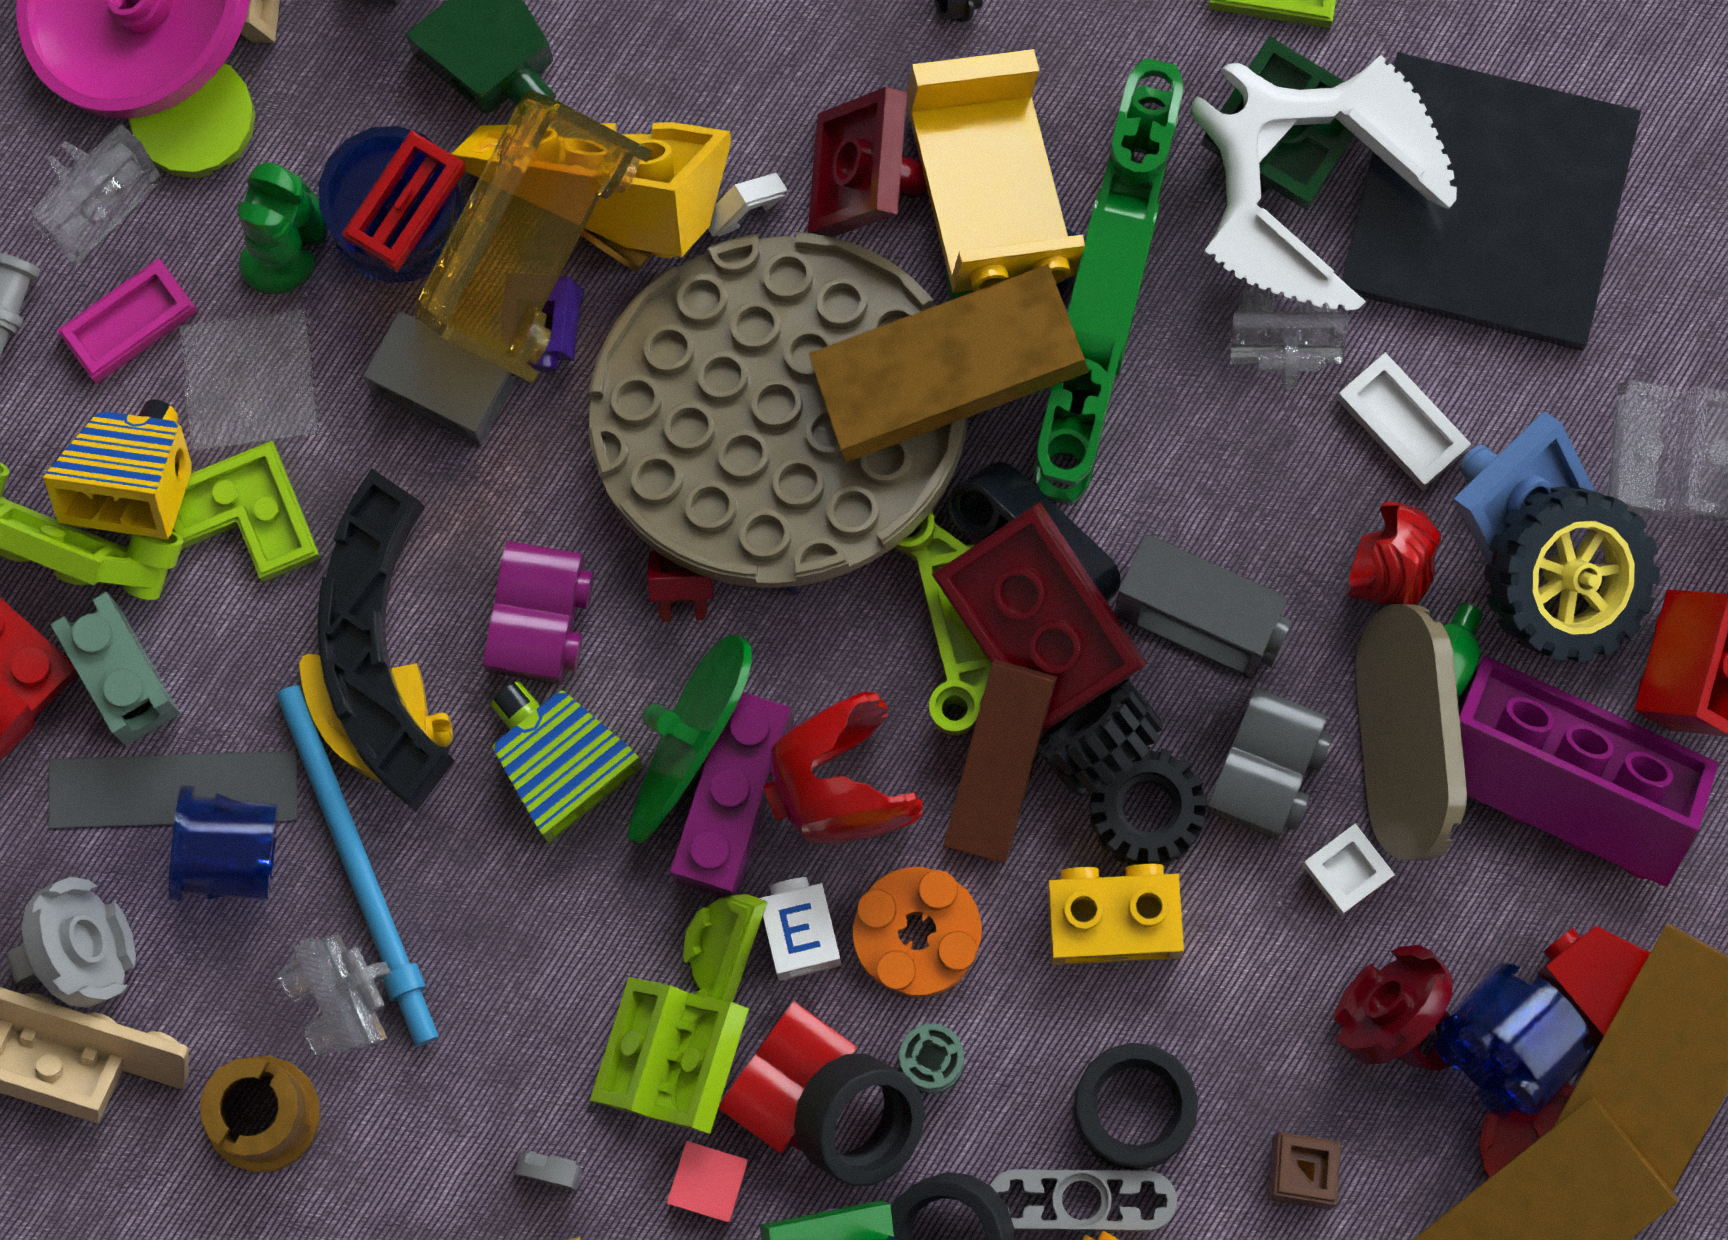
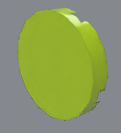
[129,63,256,178]

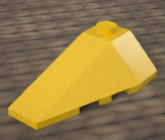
[451,122,731,258]

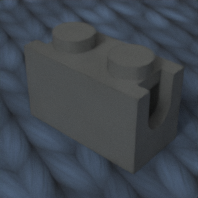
[363,310,517,446]

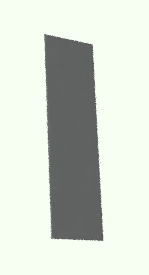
[49,751,298,828]

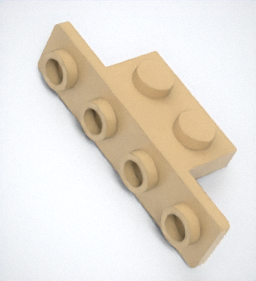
[0,987,189,1124]

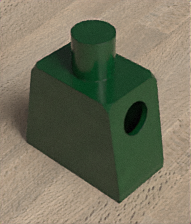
[406,0,556,120]

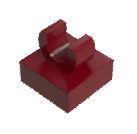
[648,552,714,622]

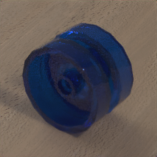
[318,126,465,283]

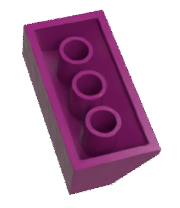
[1459,655,1719,887]

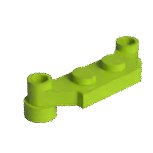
[0,462,183,600]
[894,511,991,735]

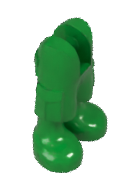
[237,163,328,295]

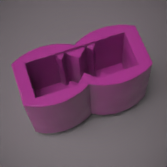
[483,541,594,685]

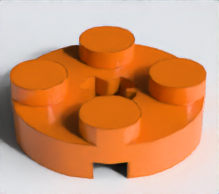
[853,867,982,998]

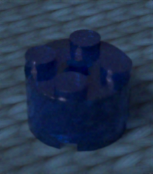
[1434,963,1594,1118]

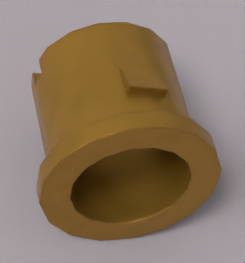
[200,1056,321,1173]

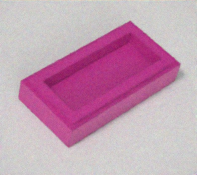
[56,258,198,384]

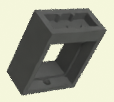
[1114,533,1292,679]

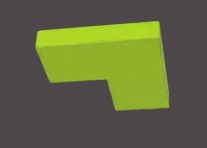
[173,440,321,582]

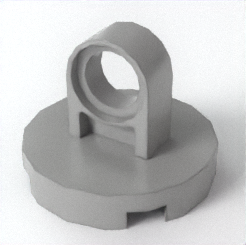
[6,877,136,1008]

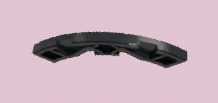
[318,468,455,812]

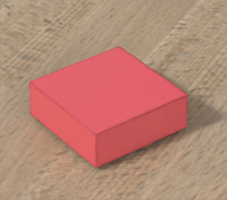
[667,1141,749,1224]

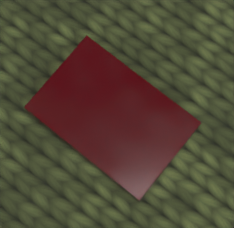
[931,502,1148,733]

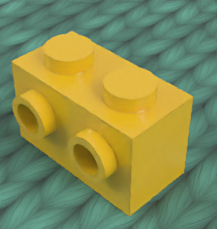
[1047,864,1184,965]

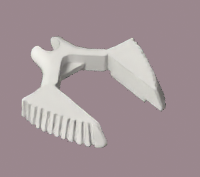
[1191,55,1457,311]

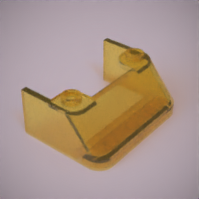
[415,90,652,383]

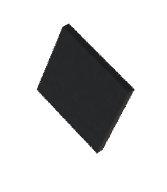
[1341,52,1641,351]

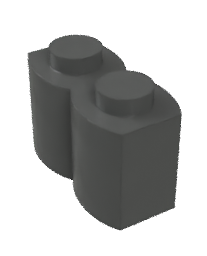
[1206,687,1333,840]

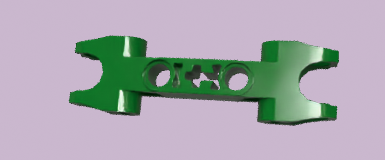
[1035,58,1183,506]

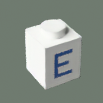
[759,877,841,981]

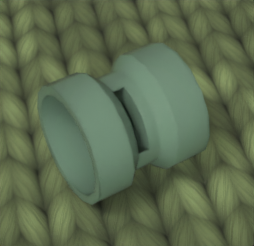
[899,1023,964,1094]

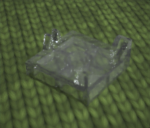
[31,125,163,267]

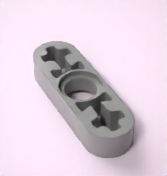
[990,1169,1177,1232]

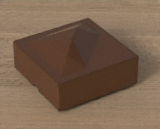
[1268,1132,1342,1210]

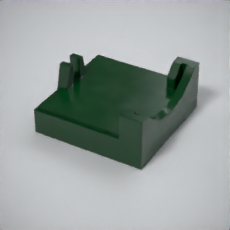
[1201,36,1356,211]

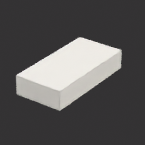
[1337,352,1471,490]

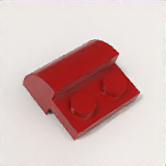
[0,597,79,761]

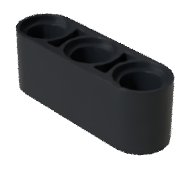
[948,462,1120,602]

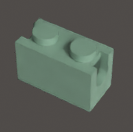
[50,592,181,746]

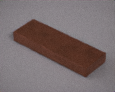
[943,659,1057,863]

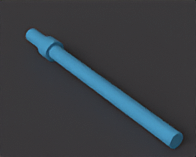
[276,685,439,1047]

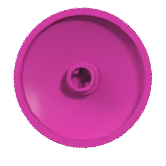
[16,0,250,119]

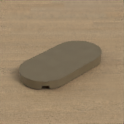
[1355,604,1467,861]

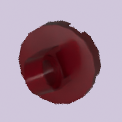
[1334,945,1461,1071]

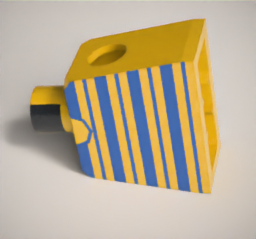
[43,399,192,540]

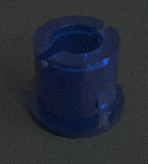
[168,785,279,902]

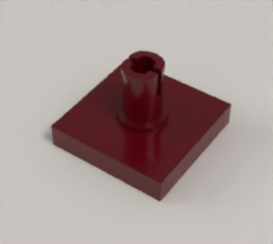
[808,87,927,237]

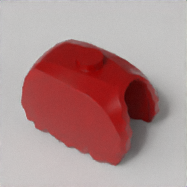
[763,691,923,844]

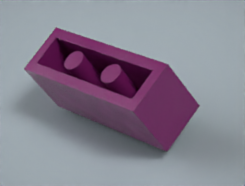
[670,692,794,897]

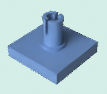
[1454,411,1595,564]

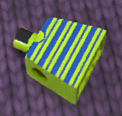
[490,681,643,844]

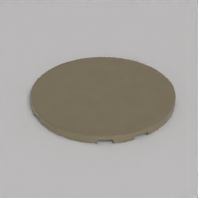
[588,232,968,588]

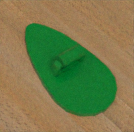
[628,635,752,844]

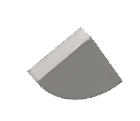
[514,1150,583,1192]

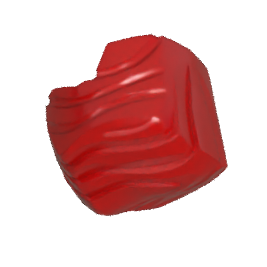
[1346,501,1441,605]

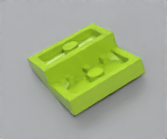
[589,977,749,1134]

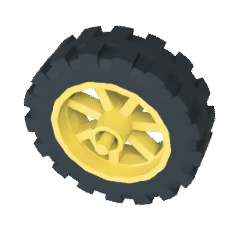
[1484,486,1660,662]

